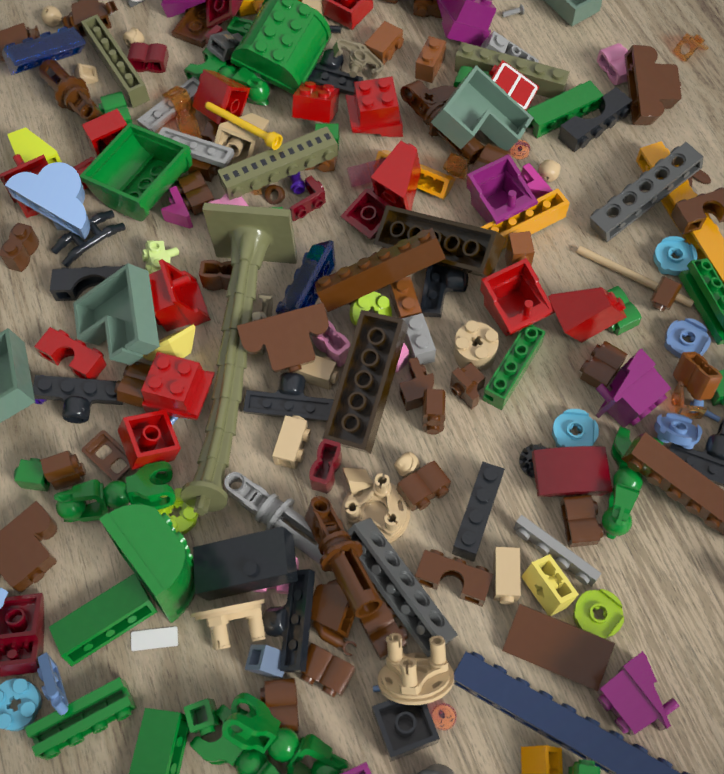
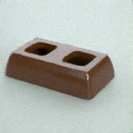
[82,430,131,481]

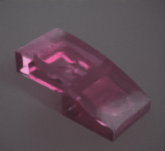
[347,157,387,188]

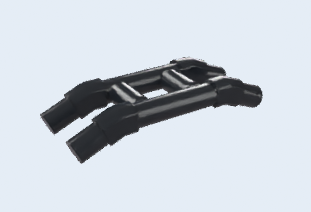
[51,210,126,268]

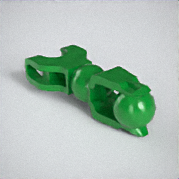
[184,48,270,106]
[602,426,663,539]
[54,461,176,522]
[222,693,349,774]
[190,704,282,774]

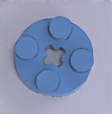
[664,318,711,358]
[654,413,702,449]

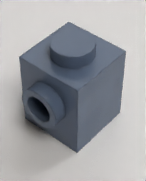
[245,645,284,678]

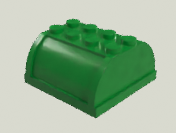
[231,0,332,94]
[79,122,192,222]
[99,504,195,623]

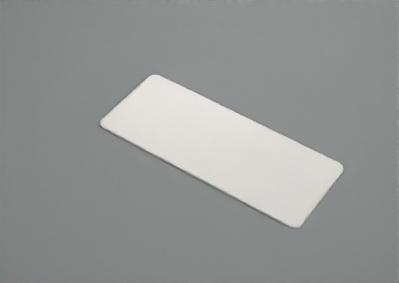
[131,626,178,651]

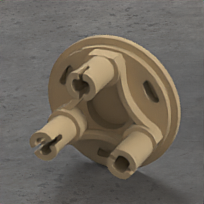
[341,473,410,544]
[190,599,266,650]
[378,633,454,705]

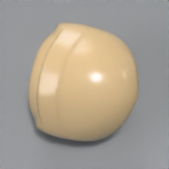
[41,6,63,27]
[123,27,145,47]
[538,160,561,182]
[394,452,420,477]

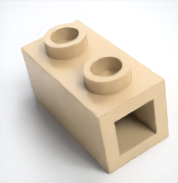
[288,355,339,390]
[272,415,311,469]
[493,547,521,605]

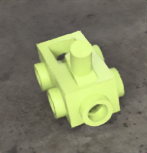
[142,240,179,274]

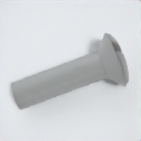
[502,4,524,17]

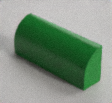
[49,573,158,667]
[129,708,189,774]

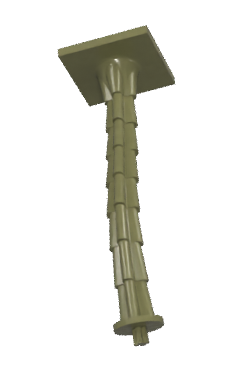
[181,203,297,516]

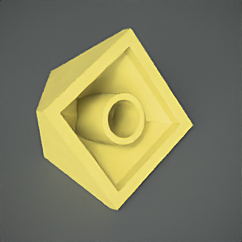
[143,324,196,362]

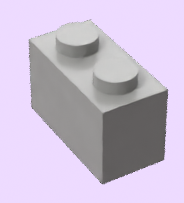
[403,313,436,365]

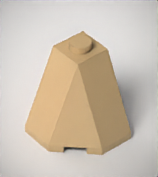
[215,113,269,166]

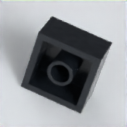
[372,700,440,762]

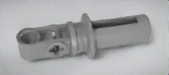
[224,472,323,564]

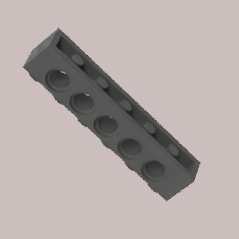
[590,142,704,242]
[347,518,458,657]

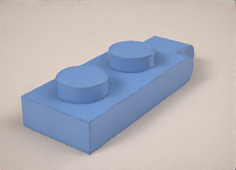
[37,652,68,715]

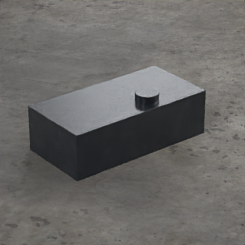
[193,526,298,601]

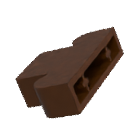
[624,45,682,125]
[237,303,329,373]
[0,501,57,593]

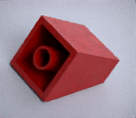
[192,70,251,124]
[371,141,421,211]
[548,287,627,343]

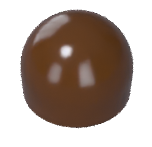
[264,185,285,205]

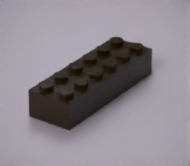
[374,205,506,278]
[322,310,408,454]

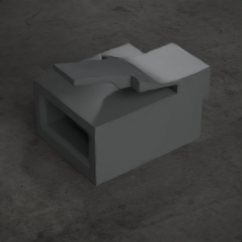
[206,30,243,62]

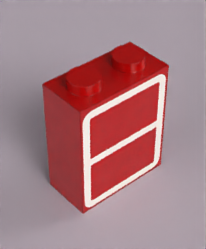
[488,60,539,110]

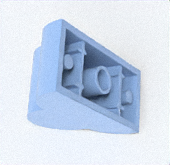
[5,162,90,239]

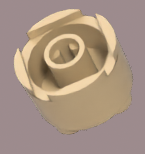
[453,320,499,370]

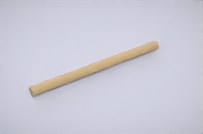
[577,246,694,308]

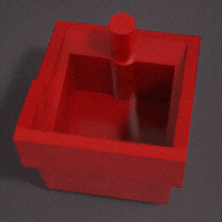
[345,76,403,137]
[0,154,48,218]
[480,258,555,336]
[149,259,211,332]
[141,352,215,420]

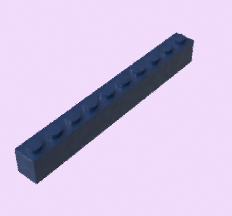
[454,651,690,774]

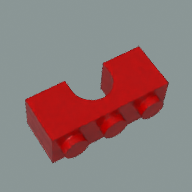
[34,327,107,380]

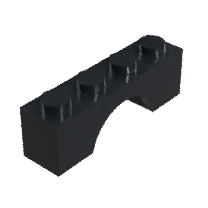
[558,87,633,152]
[50,265,125,301]
[452,461,505,562]

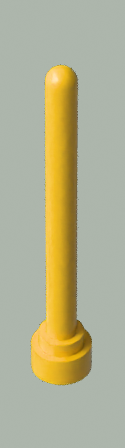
[205,102,283,150]

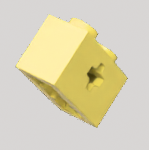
[521,554,579,616]

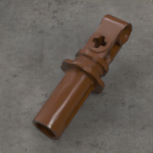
[39,59,104,122]
[400,80,485,165]
[305,496,383,618]

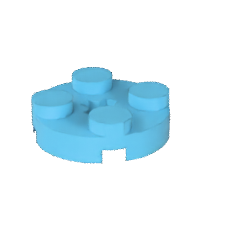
[653,236,697,276]
[552,409,599,448]
[0,678,42,731]

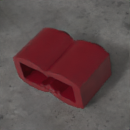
[127,42,169,73]
[309,439,342,494]

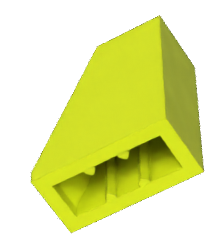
[7,127,62,164]

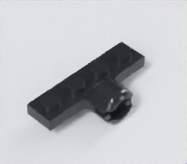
[307,49,363,95]
[420,264,469,318]
[243,372,334,422]
[33,375,123,424]
[669,434,724,487]
[262,569,315,672]

